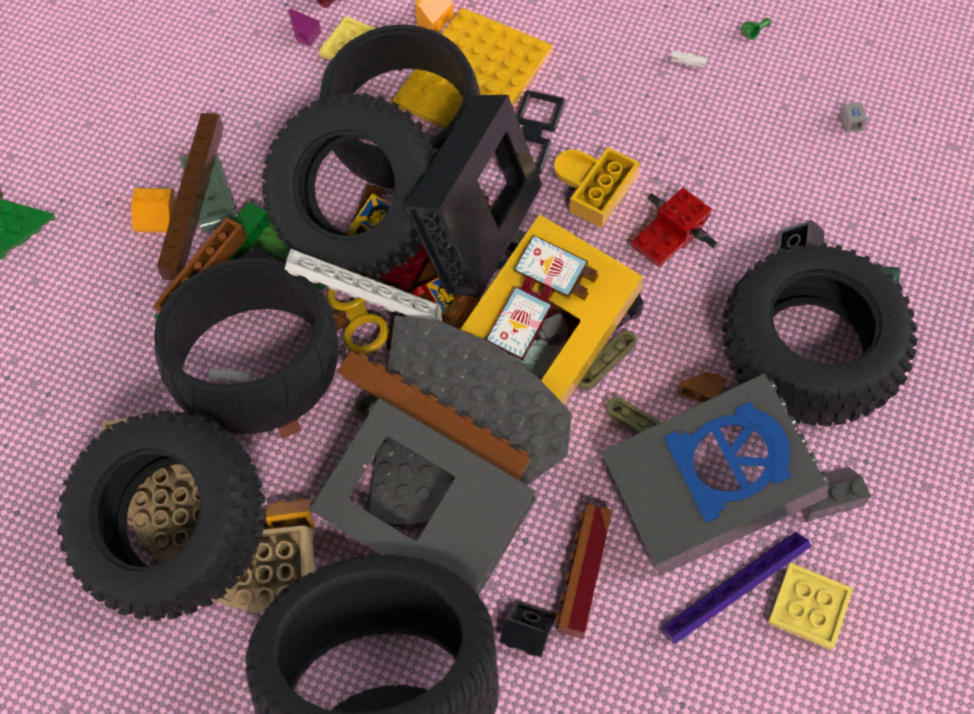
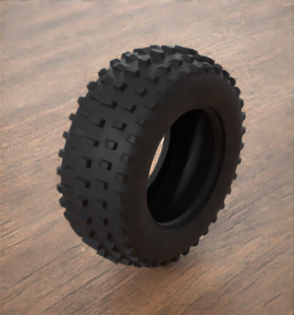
[262,92,439,278]
[722,243,918,426]
[57,410,265,621]

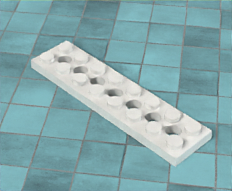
[284,249,442,321]

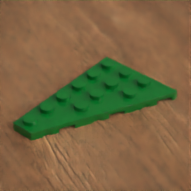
[0,199,56,259]

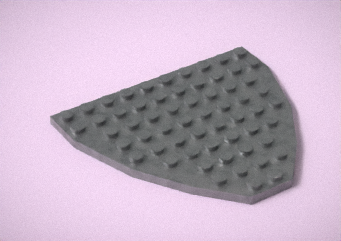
[369,316,572,526]

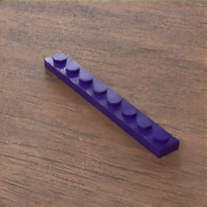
[660,532,811,644]

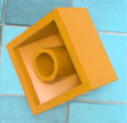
[415,0,454,32]
[131,188,176,233]
[266,498,315,531]

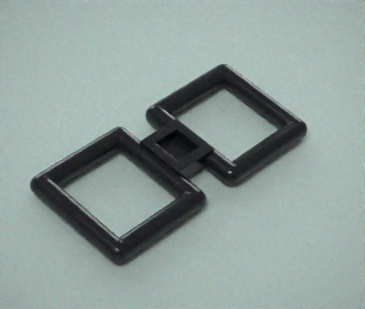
[516,90,566,174]

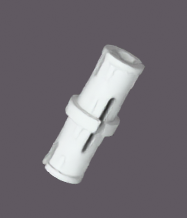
[670,50,707,69]
[209,368,252,384]

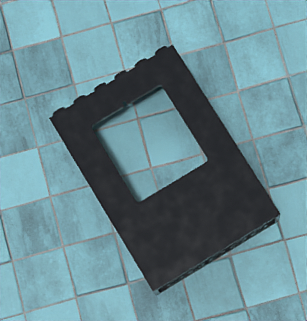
[404,95,542,297]

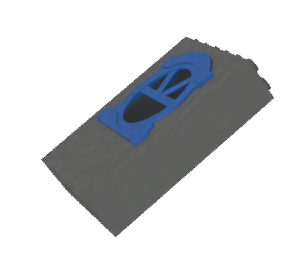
[601,373,829,576]

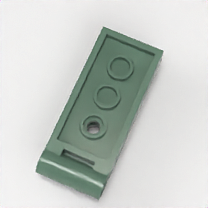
[179,154,237,233]

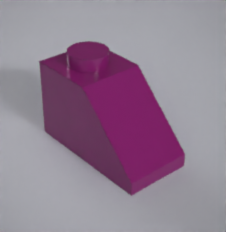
[288,8,321,46]

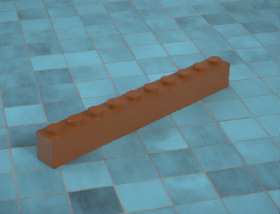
[337,351,531,481]

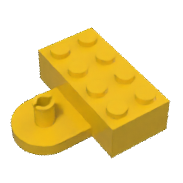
[554,147,640,228]

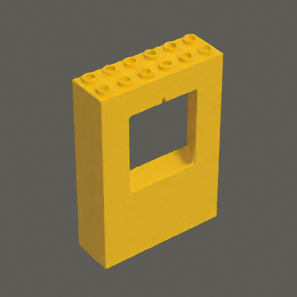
[460,214,643,405]

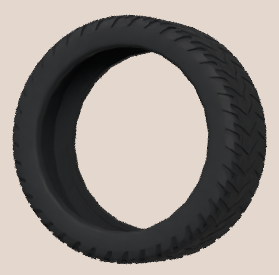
[245,554,499,714]

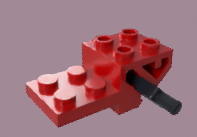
[631,187,718,268]

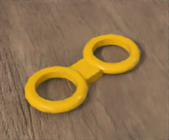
[327,276,389,355]

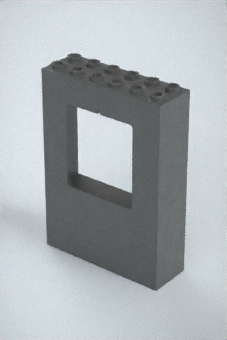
[309,398,538,595]

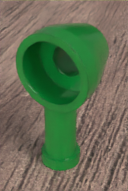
[741,17,771,40]

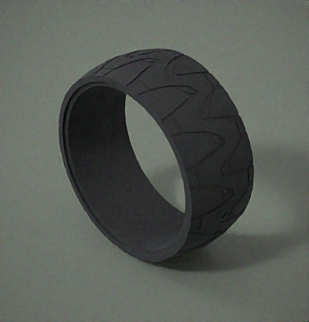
[319,24,480,189]
[154,258,338,435]

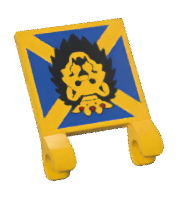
[347,193,391,235]

